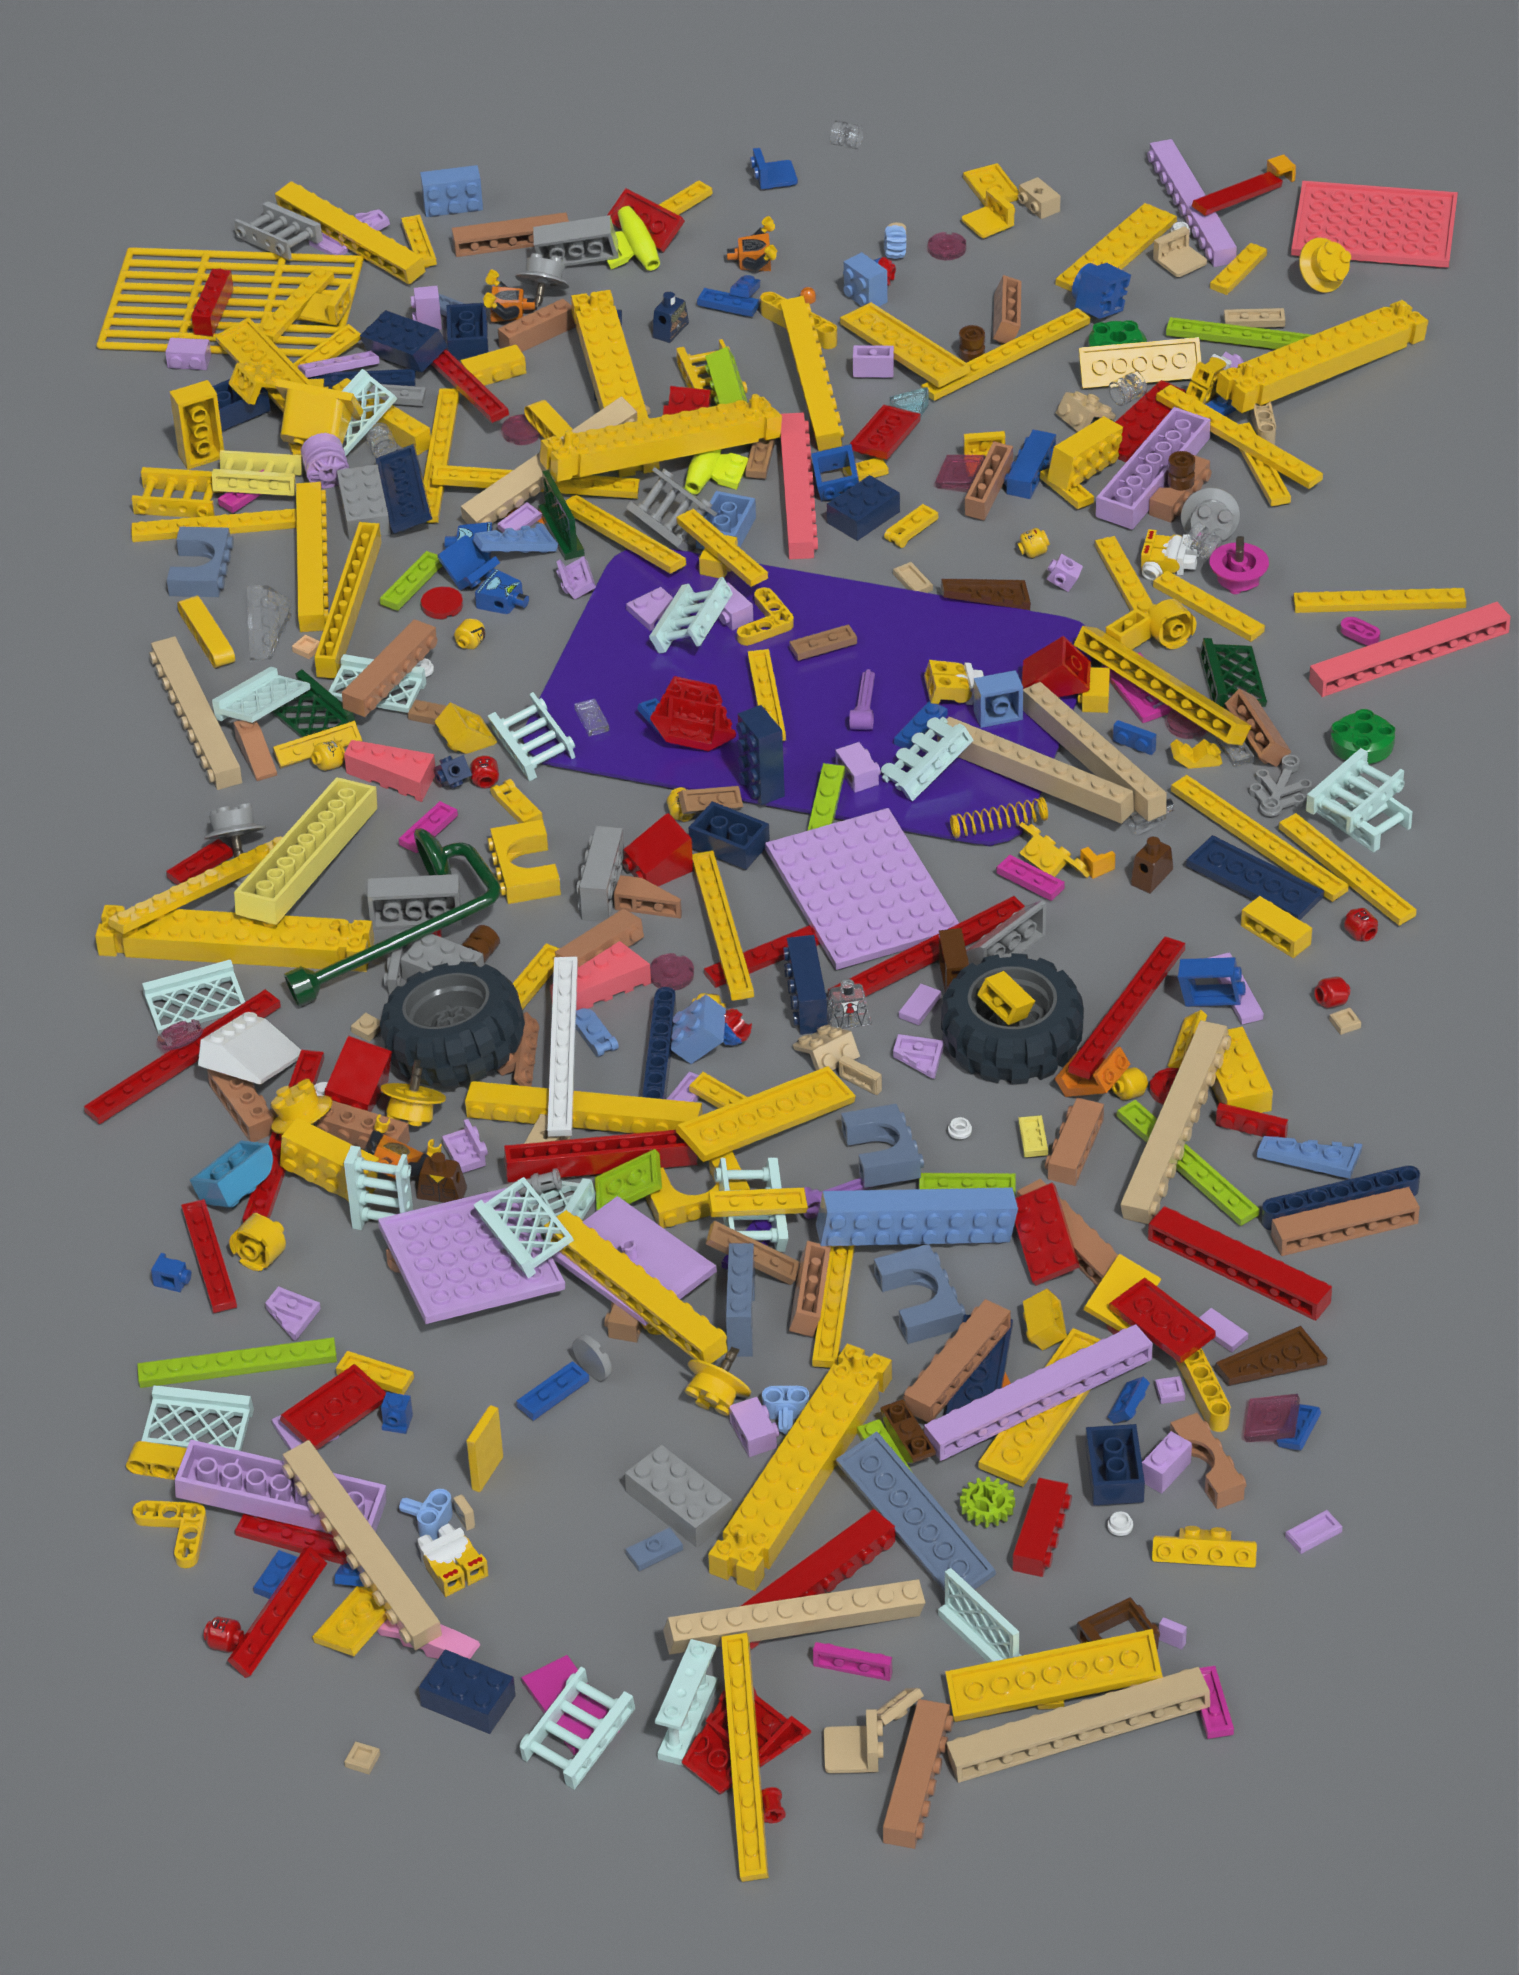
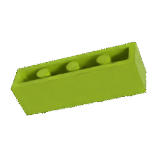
[705,347,748,405]

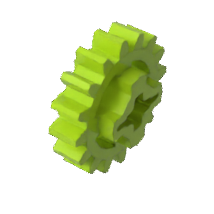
[960,1477,1015,1527]

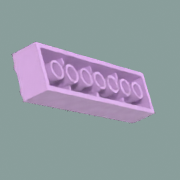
[1096,407,1211,530]
[175,1439,386,1534]

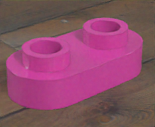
[1340,617,1380,646]

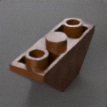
[880,1399,936,1463]

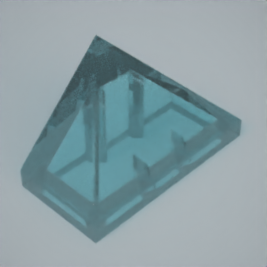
[889,387,929,416]

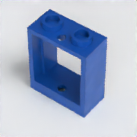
[811,444,860,502]
[1178,957,1246,1007]

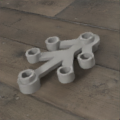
[1249,754,1312,817]

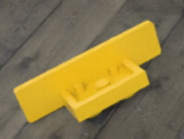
[1019,822,1090,878]
[1152,1526,1257,1568]

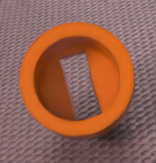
[800,287,816,304]

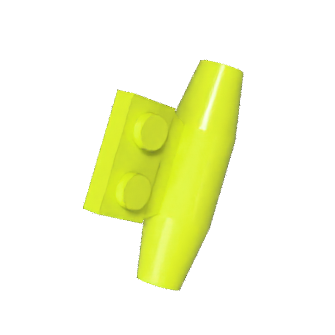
[606,206,660,271]
[685,449,749,495]

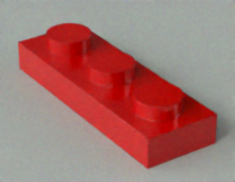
[166,839,233,885]
[1216,1103,1288,1138]

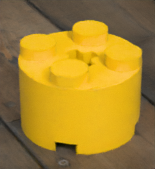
[1148,599,1197,649]
[229,1213,286,1271]

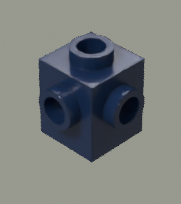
[434,755,472,789]

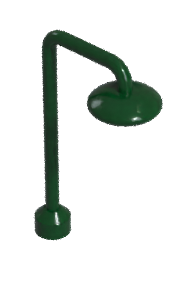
[284,828,501,1007]

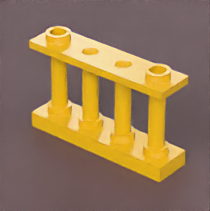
[676,339,747,398]
[131,467,223,518]

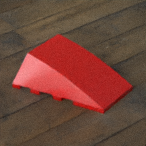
[650,676,736,751]
[682,1686,812,1794]

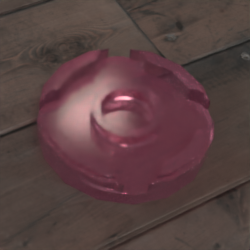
[928,232,966,261]
[502,414,541,445]
[1167,709,1208,739]
[650,953,694,991]
[157,1019,203,1050]

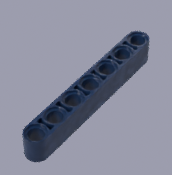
[643,987,677,1099]
[1261,1165,1420,1230]

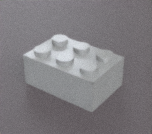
[400,934,484,980]

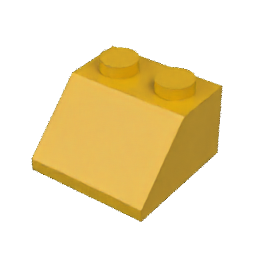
[434,702,497,754]

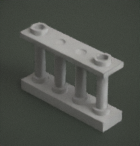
[234,201,323,260]
[626,467,717,552]

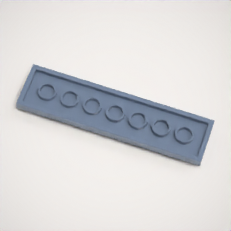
[836,1432,996,1600]

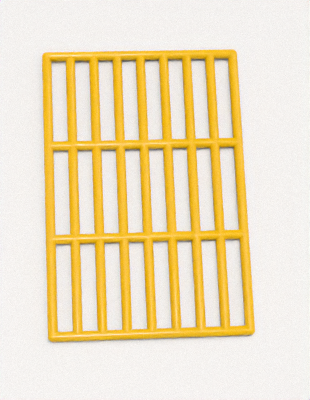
[96,247,364,357]

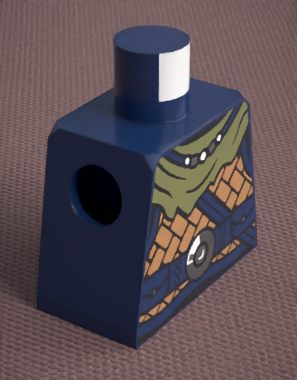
[653,292,689,343]

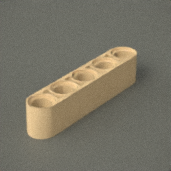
[1250,401,1276,445]

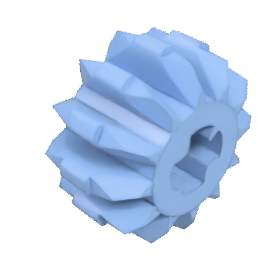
[884,225,907,259]

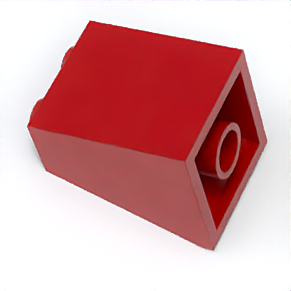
[1022,636,1091,697]
[622,813,693,886]
[324,1036,392,1112]

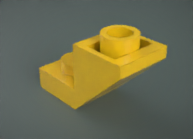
[1170,739,1223,769]

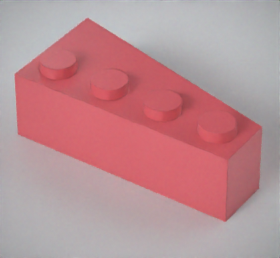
[344,740,436,802]
[550,941,651,1011]

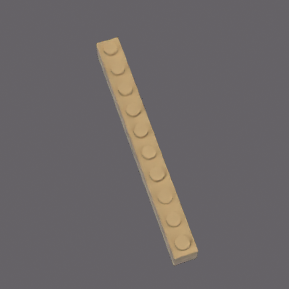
[461,396,637,524]
[149,636,242,790]
[1023,682,1166,821]
[937,717,1134,824]
[1120,1020,1231,1224]
[282,1440,442,1650]
[663,1579,925,1655]
[946,1667,1210,1783]

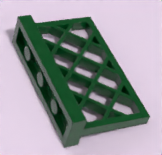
[538,470,585,561]
[1199,638,1267,707]
[271,669,357,738]

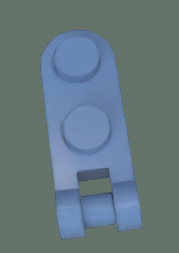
[576,1008,619,1057]

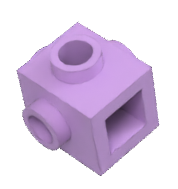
[1046,554,1083,592]

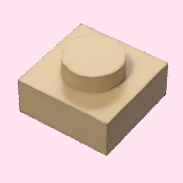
[351,1013,381,1042]

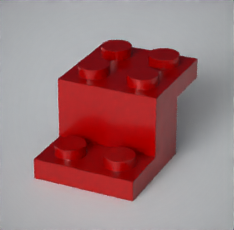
[663,386,712,415]

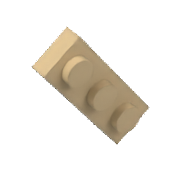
[1224,308,1285,328]

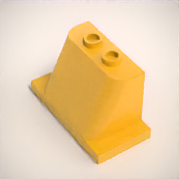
[275,379,364,447]

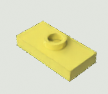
[1018,1115,1048,1157]

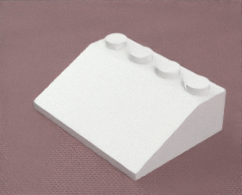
[198,1012,301,1084]

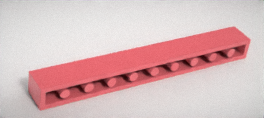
[781,413,818,559]
[1309,602,1511,697]

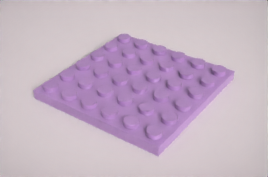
[378,1188,565,1324]

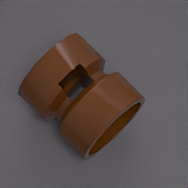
[959,325,985,363]
[1168,451,1195,491]
[461,925,500,963]

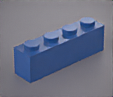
[1004,429,1056,499]

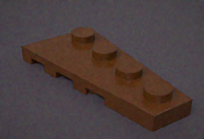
[941,579,1031,610]
[1216,1325,1328,1385]

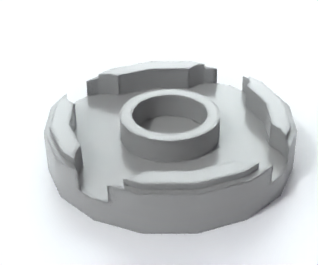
[572,1334,612,1381]

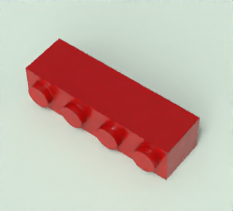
[191,268,234,336]
[1013,1478,1072,1577]

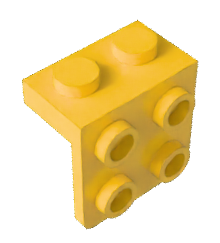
[962,188,1015,238]
[964,431,1005,479]

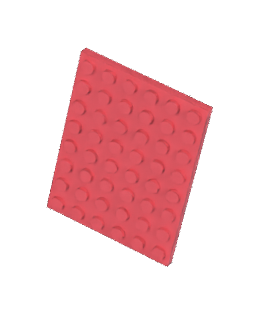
[1291,181,1458,268]

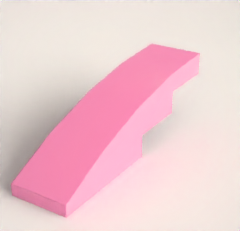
[377,1618,480,1659]

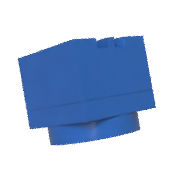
[1072,263,1131,319]

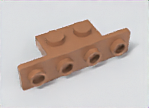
[497,1012,539,1087]

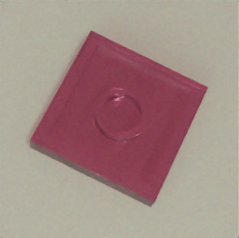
[935,455,986,488]
[1244,1394,1300,1442]

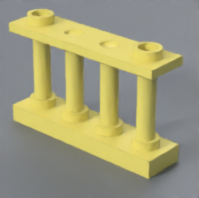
[212,450,302,496]

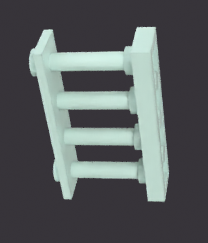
[649,577,733,653]
[488,692,575,781]
[1306,748,1405,834]
[1316,775,1413,853]
[344,1145,413,1230]
[714,1158,789,1252]
[655,1639,718,1766]
[520,1667,635,1790]

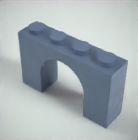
[167,527,234,597]
[841,1104,924,1188]
[726,1243,755,1357]
[874,1244,966,1344]

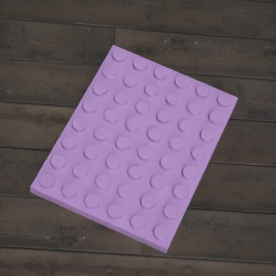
[765,808,959,970]

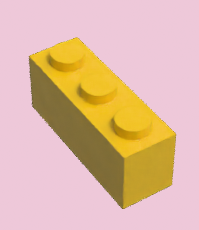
[460,344,526,386]
[1241,896,1312,958]

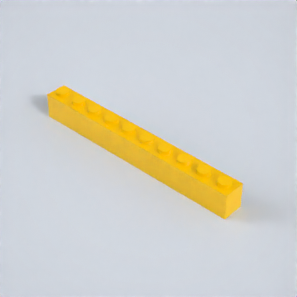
[275,181,426,284]
[780,296,845,451]
[296,482,329,632]
[314,522,382,678]
[1074,626,1251,745]
[465,1081,703,1133]
[544,1210,728,1363]

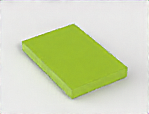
[595,1149,662,1211]

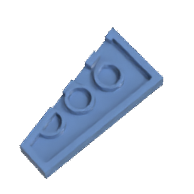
[473,523,558,553]
[1257,1136,1363,1179]

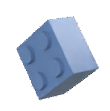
[843,252,888,307]
[974,670,1023,728]
[671,994,726,1064]

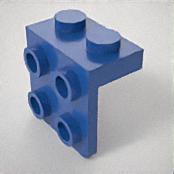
[750,148,798,189]
[438,535,500,590]

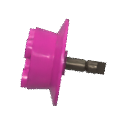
[1209,536,1269,594]

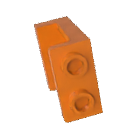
[1055,1047,1131,1097]

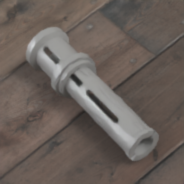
[488,1168,562,1195]

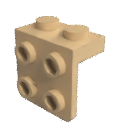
[1153,226,1207,277]
[1055,391,1116,432]
[793,1025,860,1070]
[824,1709,883,1773]

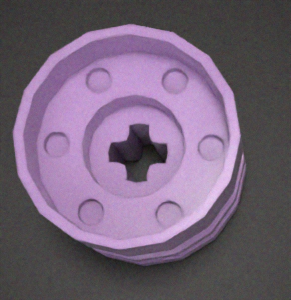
[301,433,349,489]

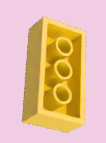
[169,380,224,470]
[1047,416,1123,491]
[1211,1026,1273,1113]
[280,1118,379,1202]

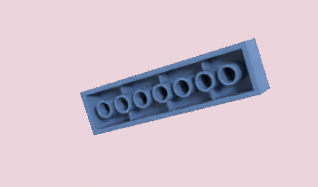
[816,1188,1018,1246]

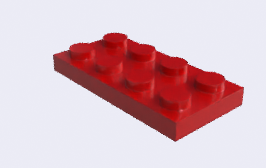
[607,188,685,253]
[850,404,921,459]
[1015,1182,1080,1286]
[1110,1277,1216,1364]
[280,1364,386,1450]

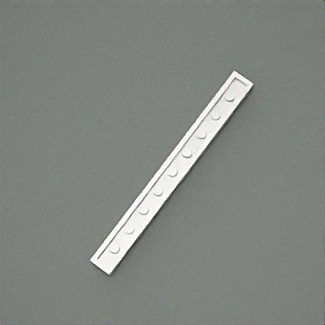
[548,957,578,1137]

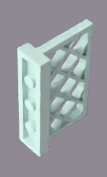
[342,369,397,456]
[329,654,426,713]
[212,667,310,723]
[142,960,245,1035]
[474,1177,574,1278]
[527,1178,596,1263]
[142,1385,254,1451]
[938,1568,1022,1663]

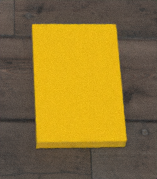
[963,163,1019,207]
[1083,1254,1161,1331]
[466,1405,503,1492]
[312,1586,387,1656]

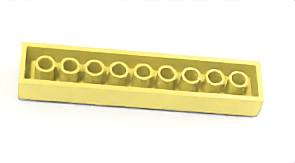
[234,777,377,925]

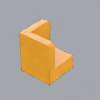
[1267,154,1296,182]
[1080,847,1115,879]

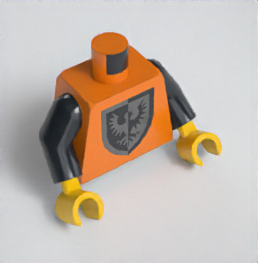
[727,216,777,272]
[483,269,535,322]
[365,1114,442,1179]

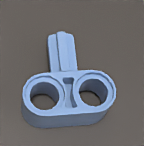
[762,1386,810,1434]
[399,1489,453,1540]

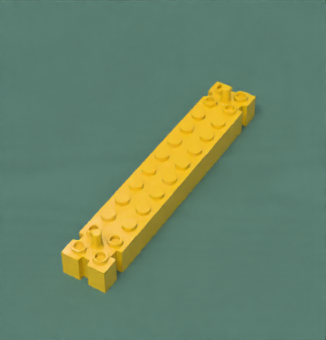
[571,290,660,477]
[1216,300,1429,413]
[540,394,782,482]
[95,905,374,972]
[708,1343,892,1591]

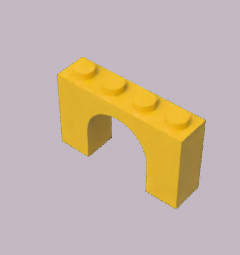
[487,819,561,904]
[645,1151,750,1228]

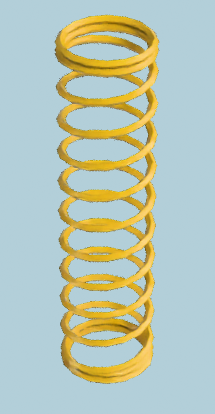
[950,797,1048,838]

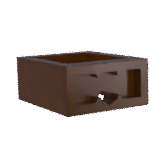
[939,928,969,992]
[1077,1597,1160,1649]

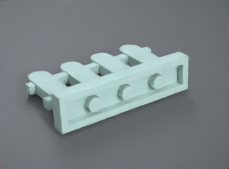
[881,717,974,801]

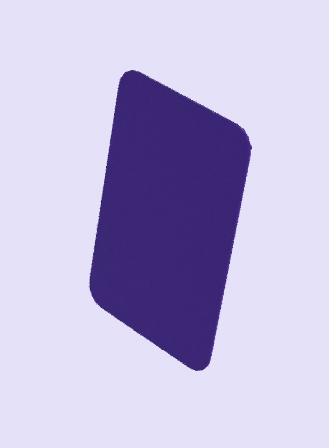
[522,548,1094,846]

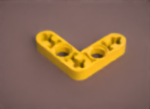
[737,587,794,646]
[133,1500,207,1568]

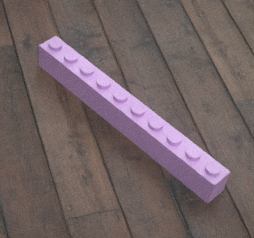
[1147,139,1237,267]
[924,1324,1153,1461]

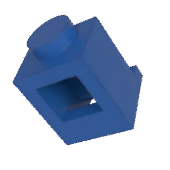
[151,1253,192,1292]
[381,1392,413,1434]

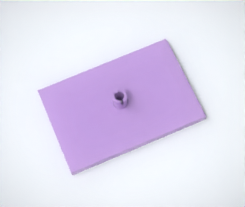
[552,1196,717,1326]

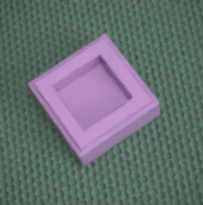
[1155,1376,1185,1404]
[1159,1617,1187,1650]

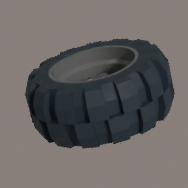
[941,953,1084,1085]
[380,961,525,1087]

